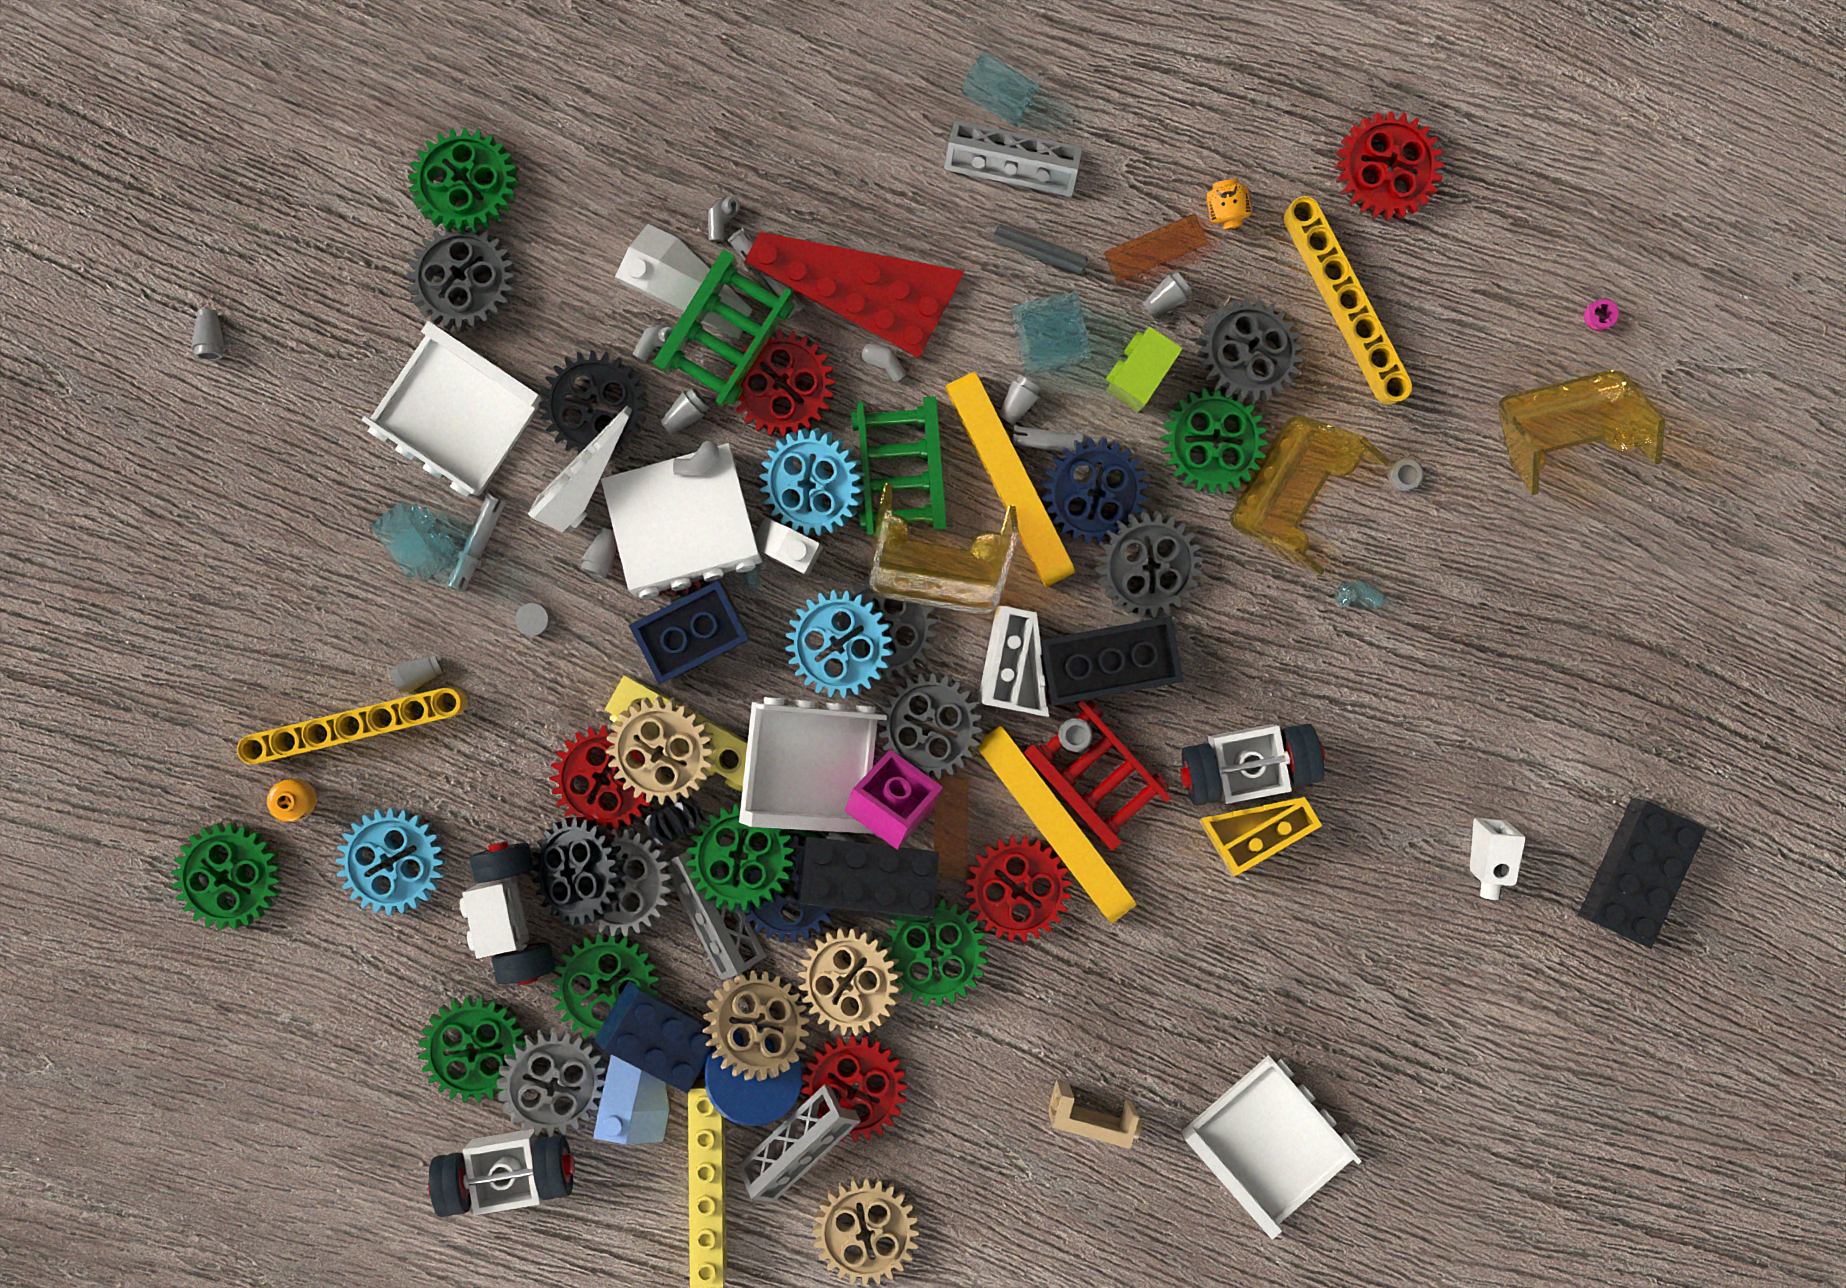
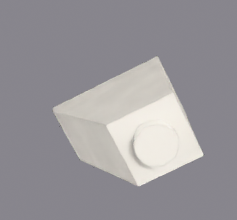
[755,517,823,576]

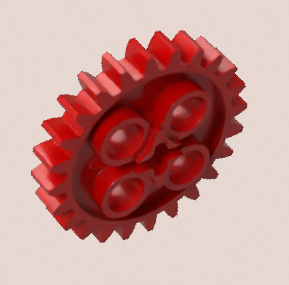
[1334,111,1444,221]
[729,329,835,438]
[549,724,652,831]
[965,834,1072,942]
[800,1033,907,1143]

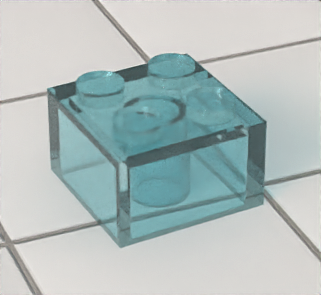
[1010,291,1092,376]
[370,501,458,582]

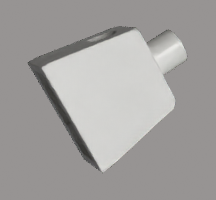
[1470,818,1525,900]

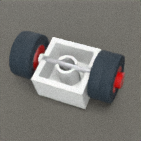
[1180,724,1325,806]
[460,841,555,985]
[428,1129,575,1217]

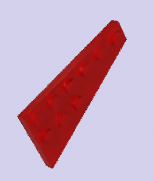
[744,232,965,359]

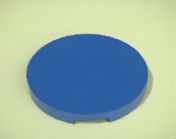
[705,1024,802,1126]

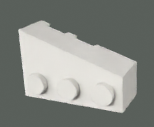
[977,606,1049,717]

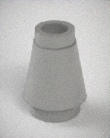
[1142,272,1193,318]
[191,309,226,361]
[998,374,1042,425]
[660,387,710,435]
[581,528,617,579]
[390,655,443,694]

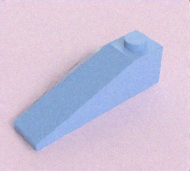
[593,1055,670,1145]

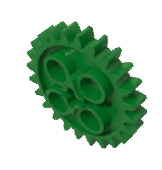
[408,127,519,235]
[1159,388,1268,495]
[686,804,795,913]
[171,822,283,930]
[882,899,988,1007]
[551,934,659,1039]
[418,994,526,1103]

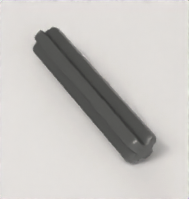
[993,224,1088,274]

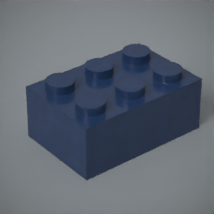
[629,580,751,685]
[594,981,714,1094]

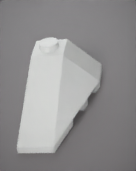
[615,224,753,340]
[528,406,632,532]

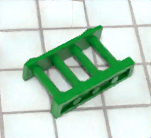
[653,249,795,410]
[851,396,947,536]

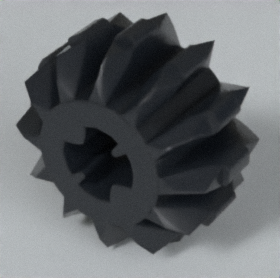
[645,795,704,845]

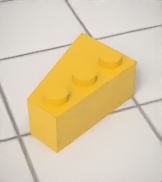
[1199,797,1322,877]

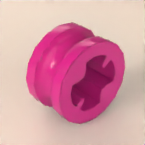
[1584,299,1619,331]

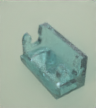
[962,51,1039,127]

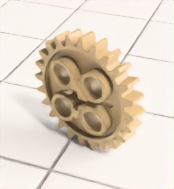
[606,696,716,805]
[798,926,904,1036]
[703,971,809,1081]
[812,1175,919,1286]

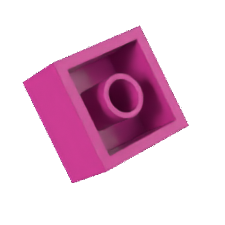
[844,749,943,850]

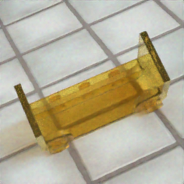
[1499,370,1665,495]
[1230,415,1390,575]
[869,483,1019,614]

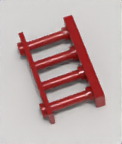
[1022,700,1171,851]

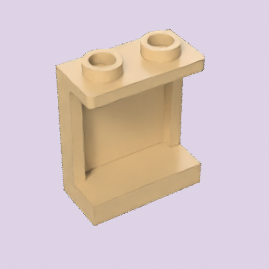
[1048,1080,1142,1149]

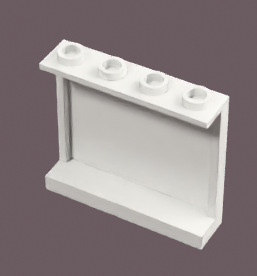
[362,321,544,497]
[601,443,762,600]
[739,697,887,834]
[1181,1055,1362,1240]

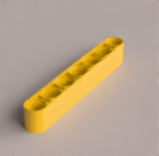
[1283,196,1412,405]
[945,371,1076,588]
[237,687,468,764]
[976,725,1137,925]

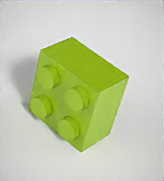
[1105,326,1183,413]

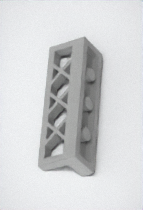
[944,120,1082,197]
[666,846,766,980]
[737,1085,861,1203]

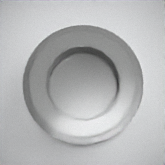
[1388,458,1424,492]
[515,603,550,636]
[1058,718,1092,752]

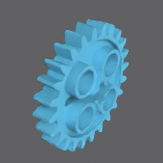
[759,428,865,536]
[785,590,894,698]
[335,807,447,915]

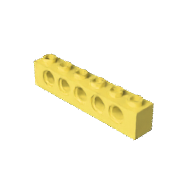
[605,675,748,792]
[688,1079,727,1288]

